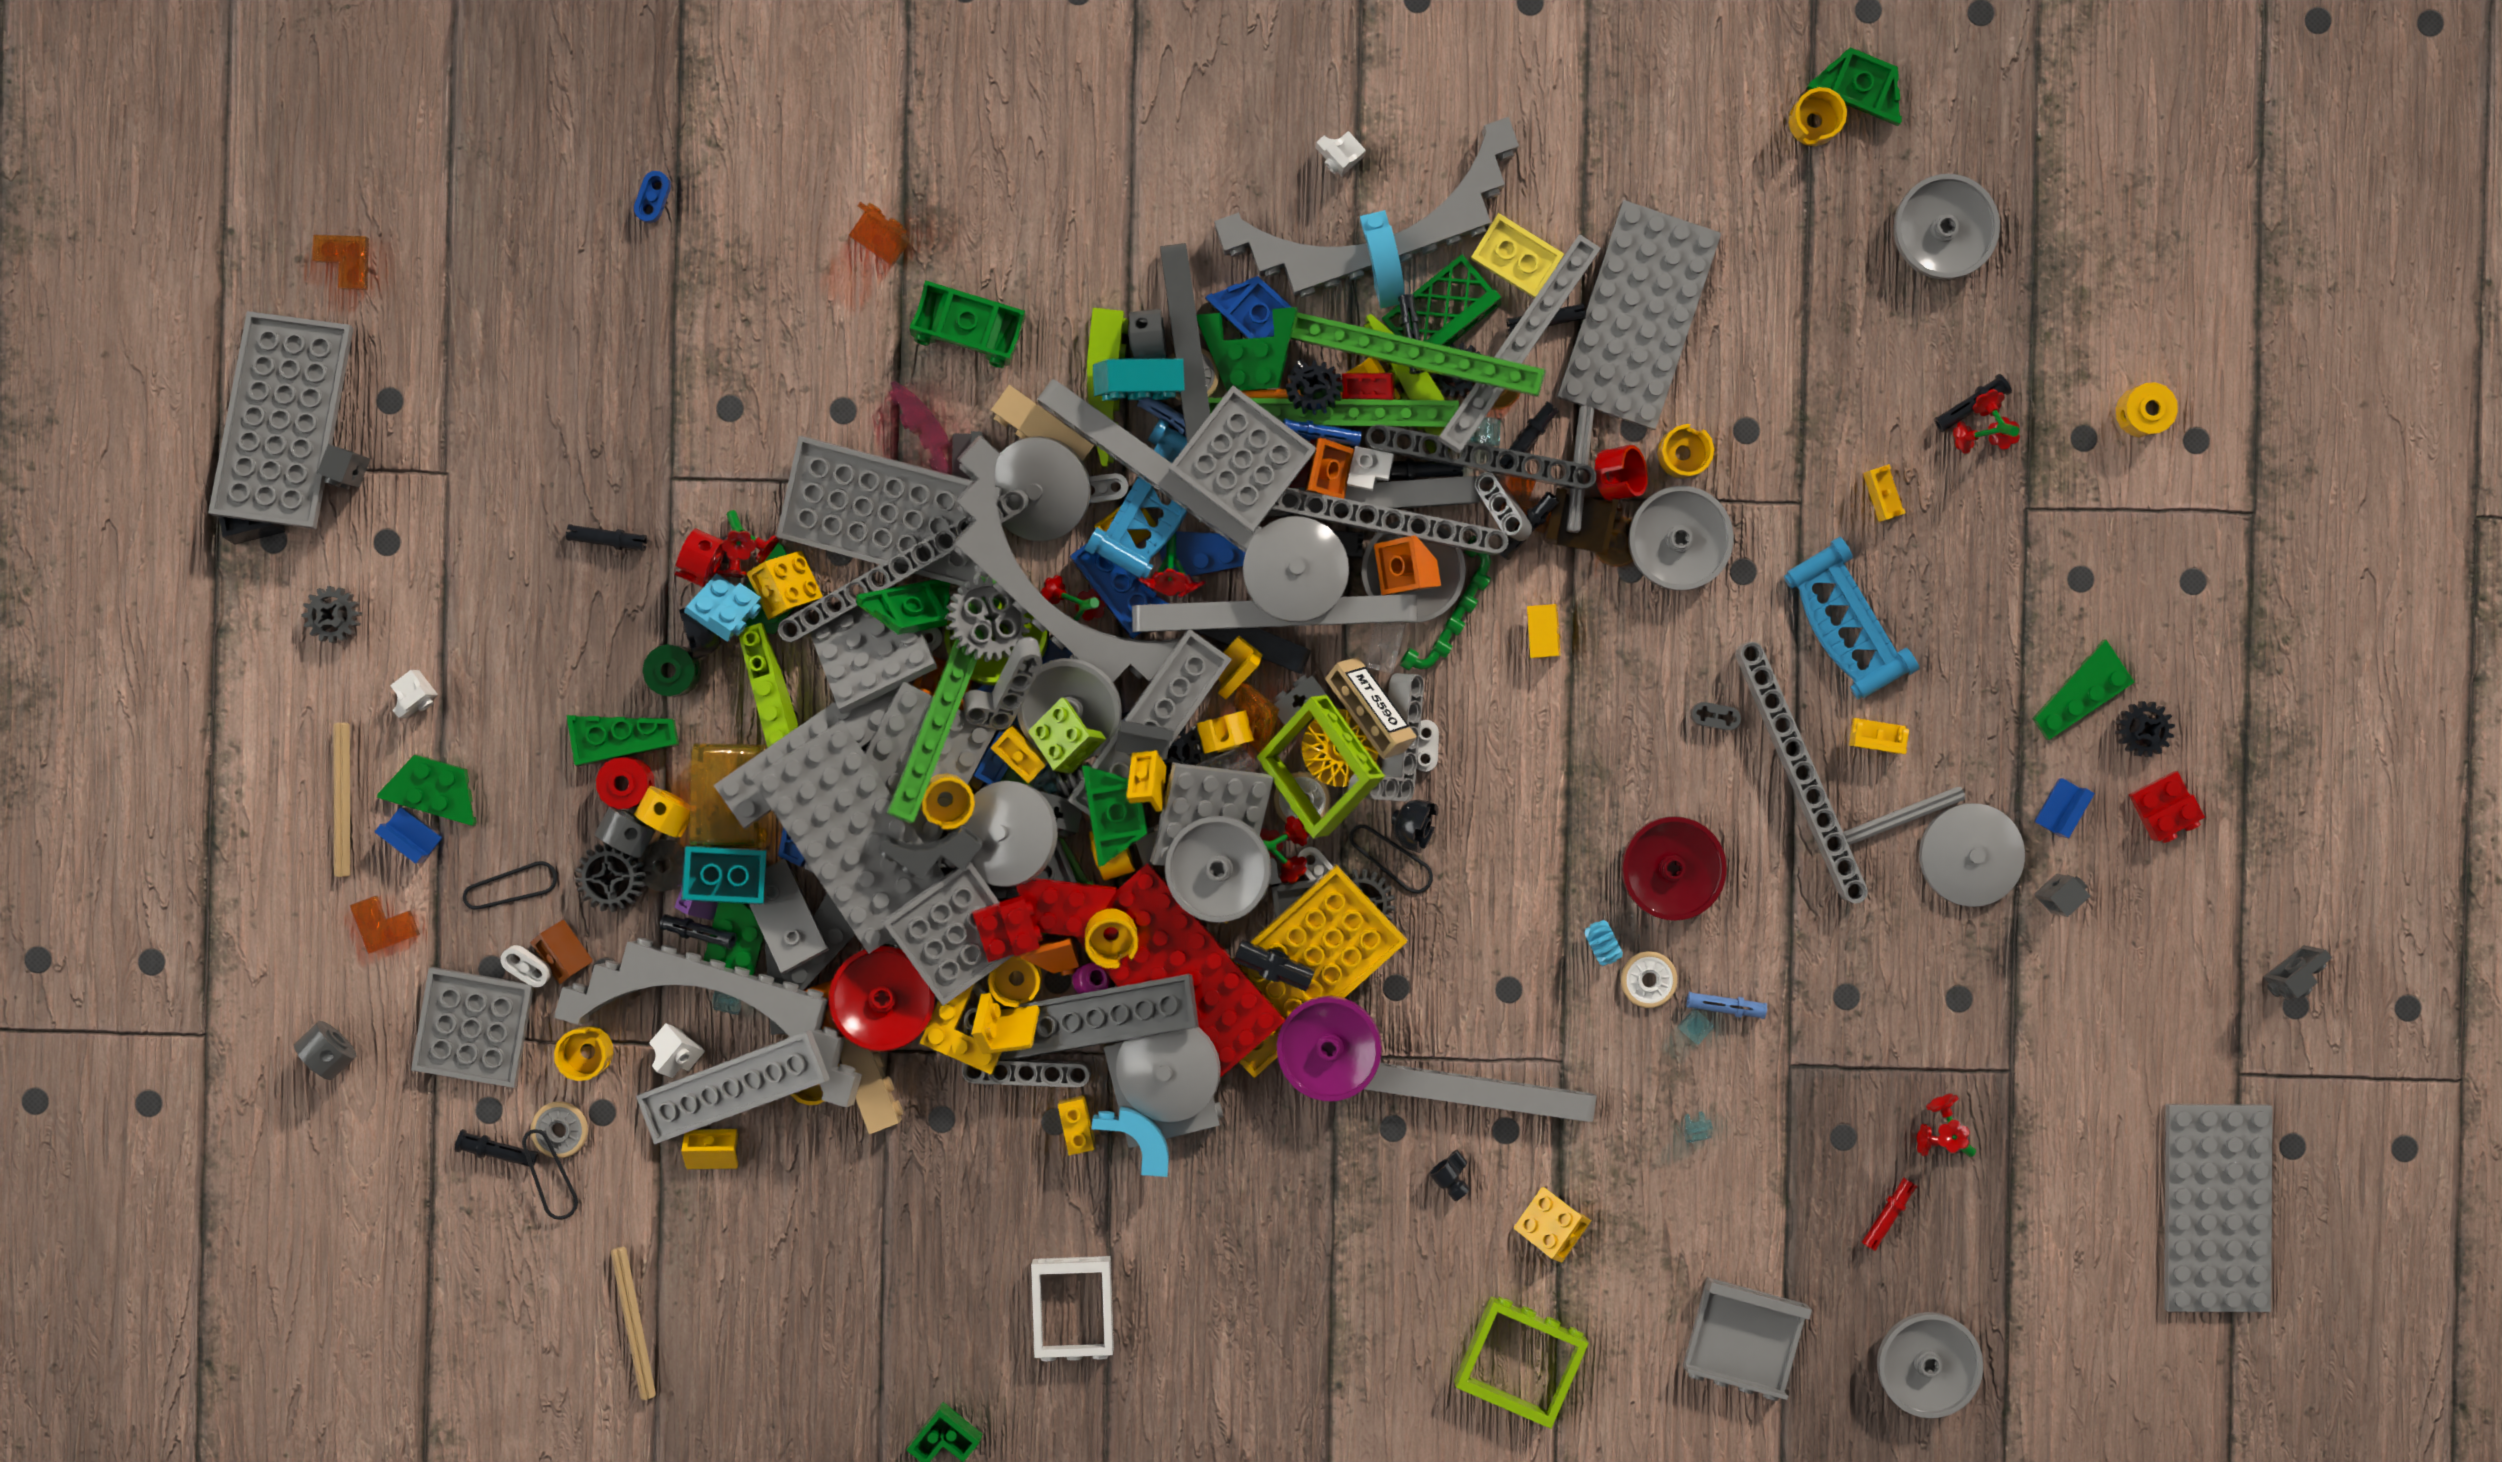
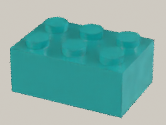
[1093,359,1185,401]
[681,846,766,905]

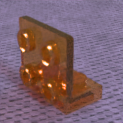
[849,202,910,267]

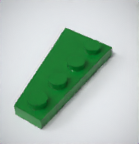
[2032,639,2135,740]
[566,715,679,767]

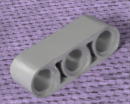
[1475,472,1532,541]

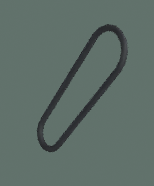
[1349,824,1433,894]
[463,861,558,910]
[522,1129,578,1220]

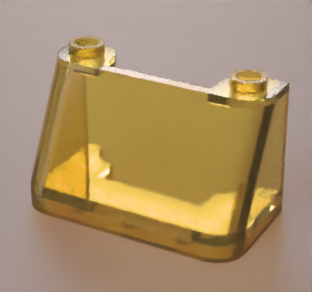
[690,743,767,848]

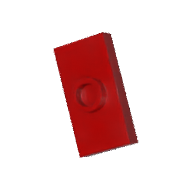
[1342,373,1395,400]

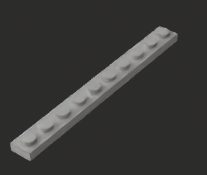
[1438,234,1601,454]

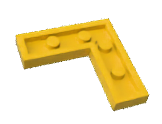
[920,983,1002,1075]

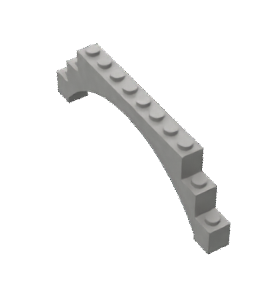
[1214,117,1519,298]
[953,436,1181,682]
[554,937,862,1108]

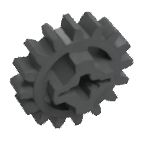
[301,586,362,643]

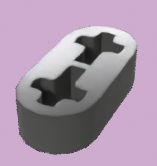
[1690,702,1741,730]

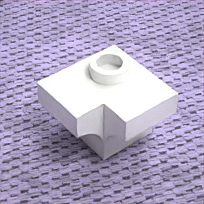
[1316,131,1366,177]
[1347,446,1394,491]
[390,670,438,718]
[649,1023,705,1078]

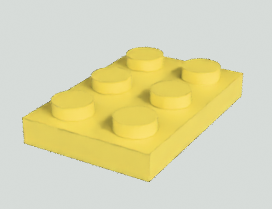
[1470,213,1564,299]

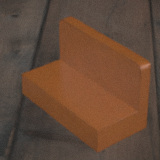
[530,920,593,984]

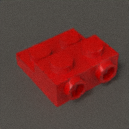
[2128,771,2205,843]
[972,895,1043,963]

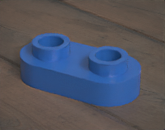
[634,171,671,223]

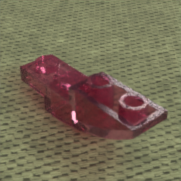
[889,381,952,475]

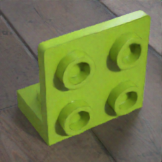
[1028,698,1106,774]

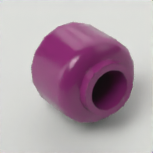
[1073,962,1110,994]

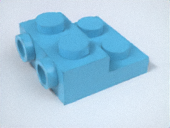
[684,573,761,642]

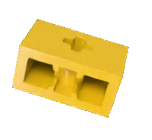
[1058,1095,1096,1156]

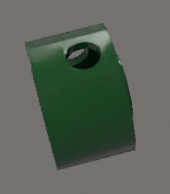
[642,644,701,697]

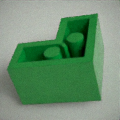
[906,1402,983,1462]

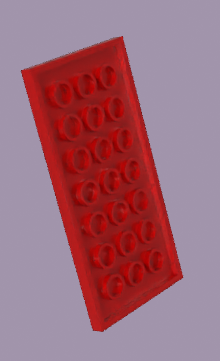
[1075,863,1286,1078]

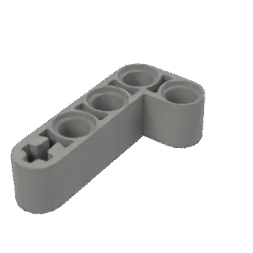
[962,637,1042,730]

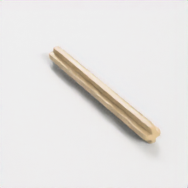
[333,723,350,877]
[611,1247,656,1400]

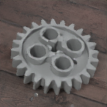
[945,576,1031,662]

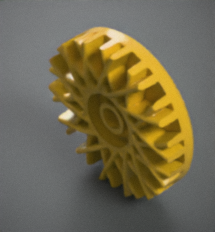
[1301,709,1379,787]

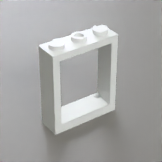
[1031,1256,1114,1361]

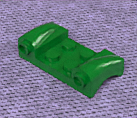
[909,280,1026,368]

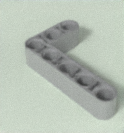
[1349,673,1424,801]
[962,1005,1091,1087]

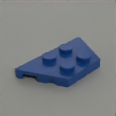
[1205,276,1291,338]

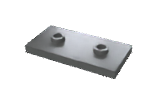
[749,859,830,974]

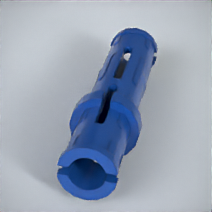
[1282,418,1361,447]

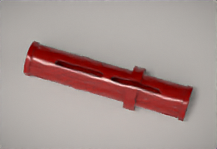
[1861,1177,1918,1251]

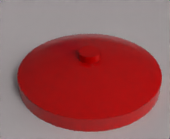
[829,946,935,1052]

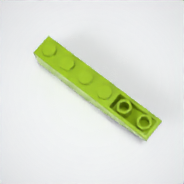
[1087,308,1129,469]
[1363,314,1452,454]
[739,623,799,748]

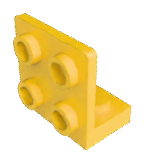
[747,551,823,620]
[972,993,1040,1054]
[1514,1187,1592,1263]

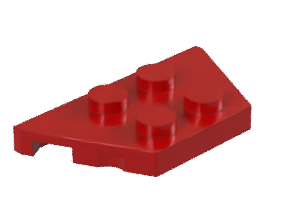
[1016,878,1116,937]

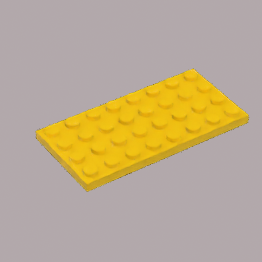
[1232,864,1407,1078]

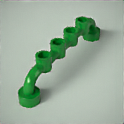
[1399,535,1491,671]

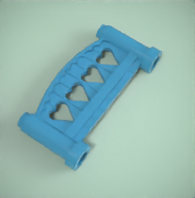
[1084,418,1188,579]
[1784,536,1920,700]

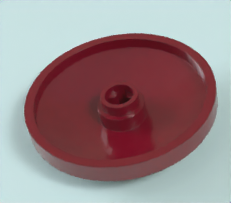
[1621,816,1727,921]

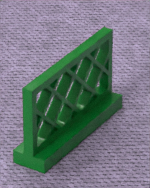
[1381,254,1501,347]

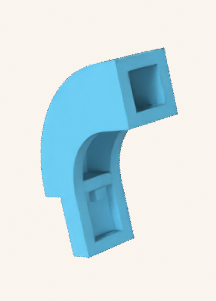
[1360,210,1405,309]
[1092,1106,1169,1177]

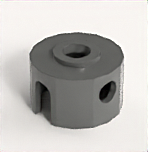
[1128,309,1167,359]
[594,806,656,858]
[294,1021,356,1080]

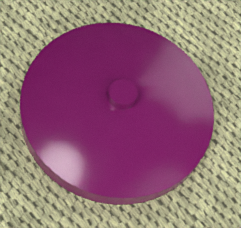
[1277,996,1382,1101]

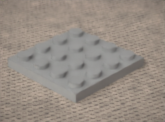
[1169,386,1316,533]
[810,606,937,714]
[1150,763,1273,866]
[882,862,1014,1006]
[411,967,534,1088]

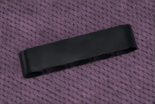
[1193,628,1312,675]

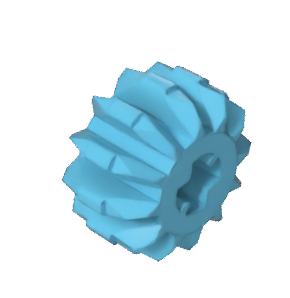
[1584,920,1623,966]

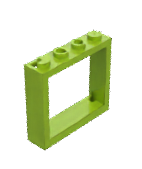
[1257,695,1385,838]
[1454,1296,1589,1429]

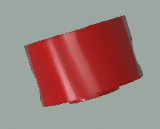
[1594,445,1648,501]
[675,528,725,587]
[596,757,655,809]

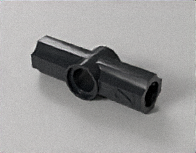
[1234,939,1315,991]

